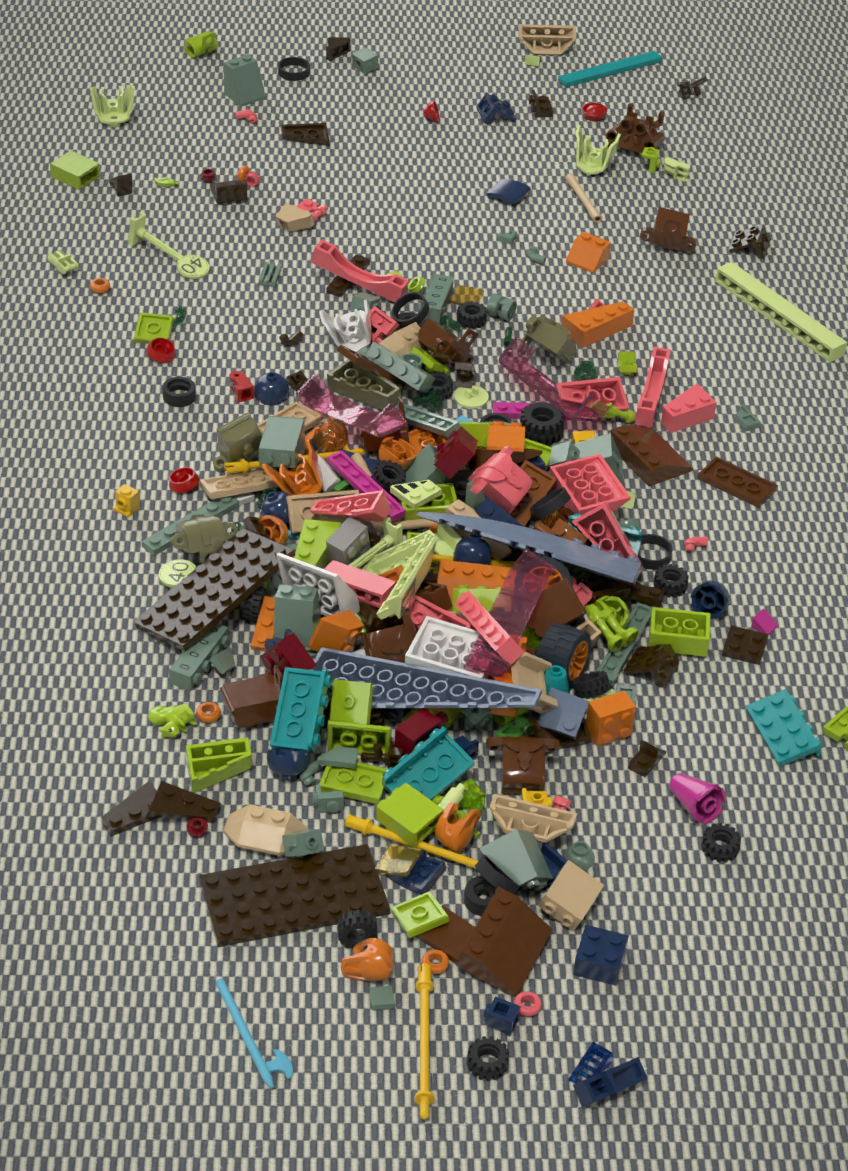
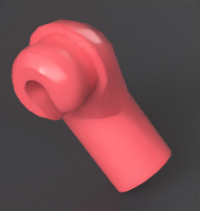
[236,109,258,124]
[684,537,708,552]

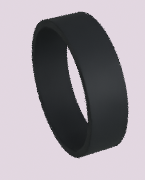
[278,57,310,81]
[392,292,429,327]
[530,487,571,519]
[638,534,673,570]
[475,854,520,894]

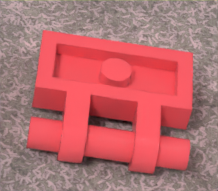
[297,199,328,222]
[370,306,399,343]

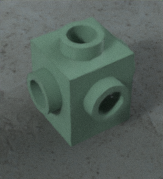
[461,708,496,731]

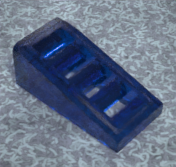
[568,1042,614,1084]

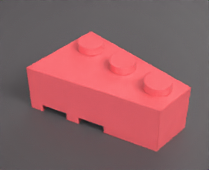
[661,383,717,433]

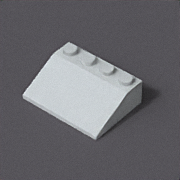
[276,553,360,616]
[405,616,497,679]

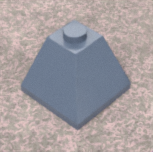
[538,687,589,740]

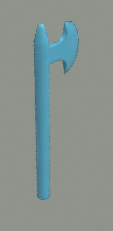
[215,978,293,1088]

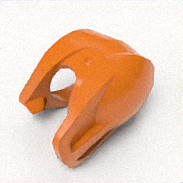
[435,802,482,853]
[341,938,394,981]

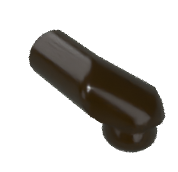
[279,331,304,346]

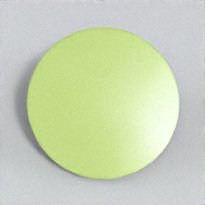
[454,385,489,409]

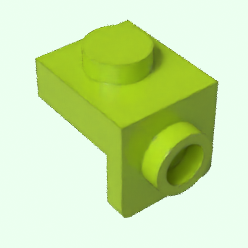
[642,147,661,173]
[617,351,637,375]

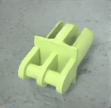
[663,157,690,182]
[47,250,78,274]

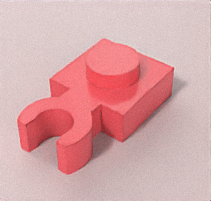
[571,576,593,608]

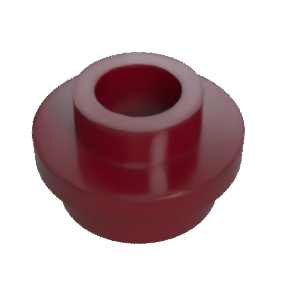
[200,168,216,182]
[186,818,208,838]

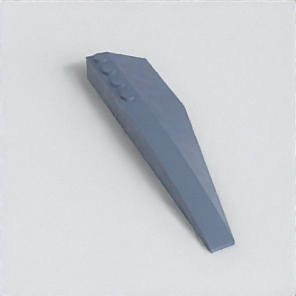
[417,512,642,586]
[311,647,542,708]

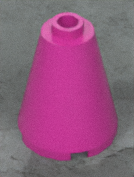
[669,773,726,824]

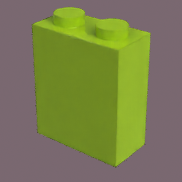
[50,150,100,190]
[376,782,443,847]

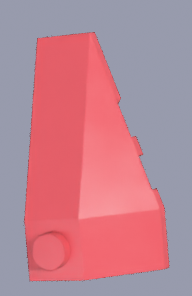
[556,377,629,410]
[310,490,391,522]
[407,595,477,631]

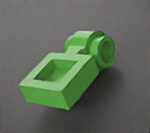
[495,716,532,737]

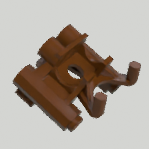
[605,103,665,153]

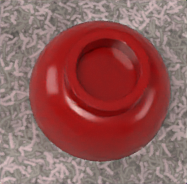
[423,100,440,122]

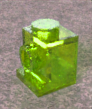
[454,779,486,813]

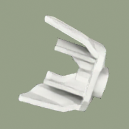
[319,300,371,352]

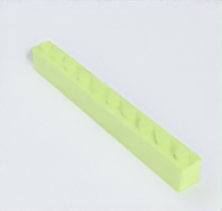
[715,262,847,362]

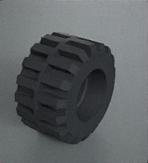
[520,402,565,446]

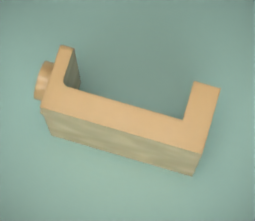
[511,652,558,714]
[538,860,604,930]

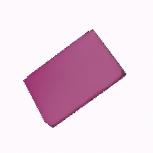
[751,609,778,634]

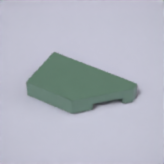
[736,404,761,432]
[209,647,235,675]
[317,746,358,769]

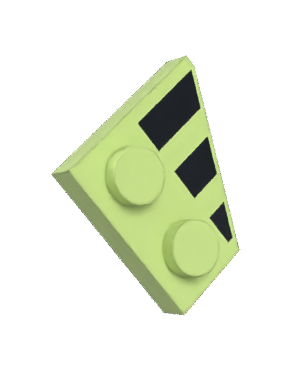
[390,480,442,510]

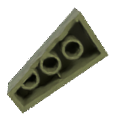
[327,359,401,412]

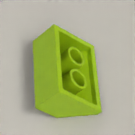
[327,721,392,756]

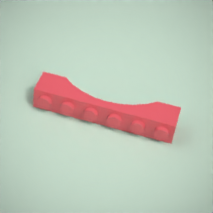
[311,239,409,302]
[635,347,671,427]
[454,590,525,665]

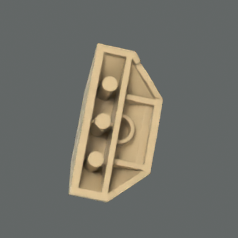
[519,24,576,55]
[379,322,429,356]
[489,794,577,843]
[223,804,308,856]

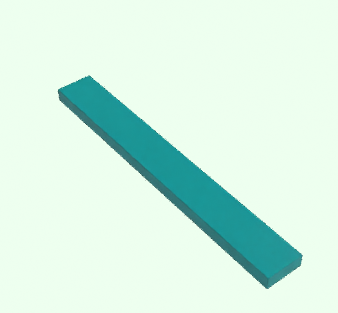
[558,51,662,87]

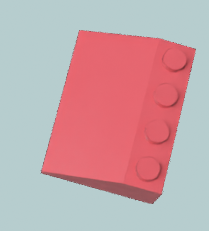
[550,454,631,516]

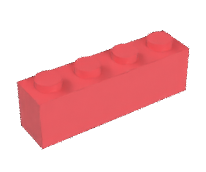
[324,560,396,608]

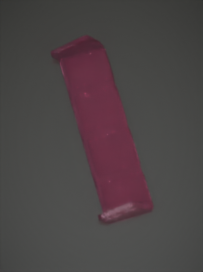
[498,337,609,422]
[296,374,408,438]
[463,550,555,677]

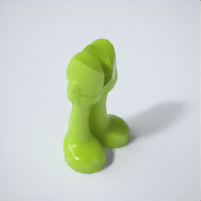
[585,599,639,652]

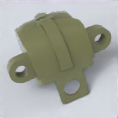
[516,316,576,364]
[213,412,263,472]
[171,514,238,564]

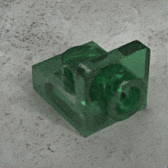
[413,390,444,414]

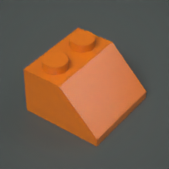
[566,232,611,273]
[308,610,364,653]

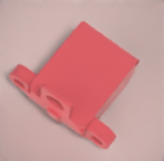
[468,445,533,515]

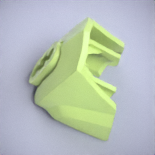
[90,85,135,127]
[576,125,621,175]

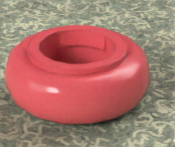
[514,991,542,1017]

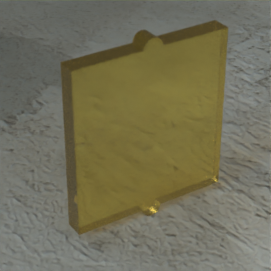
[449,285,484,305]
[375,844,422,876]

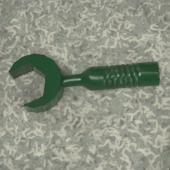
[503,327,513,354]

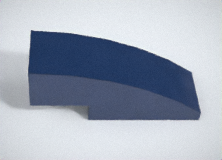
[573,1057,648,1107]

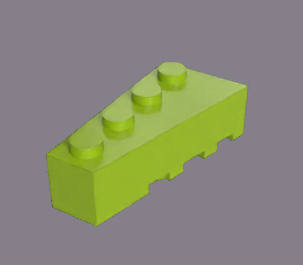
[294,519,342,568]

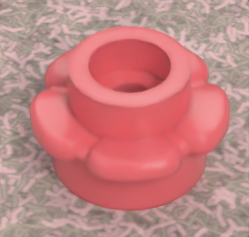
[245,172,260,187]
[552,795,571,810]

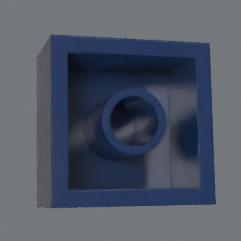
[573,925,629,986]

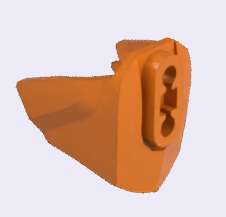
[262,439,323,496]

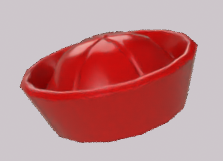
[582,102,608,122]
[146,338,176,363]
[169,467,200,493]

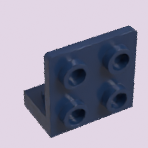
[476,93,516,124]

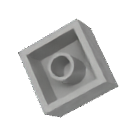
[326,516,371,565]

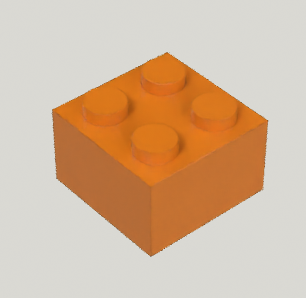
[586,691,636,746]

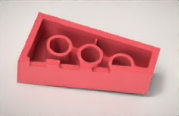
[571,502,644,571]

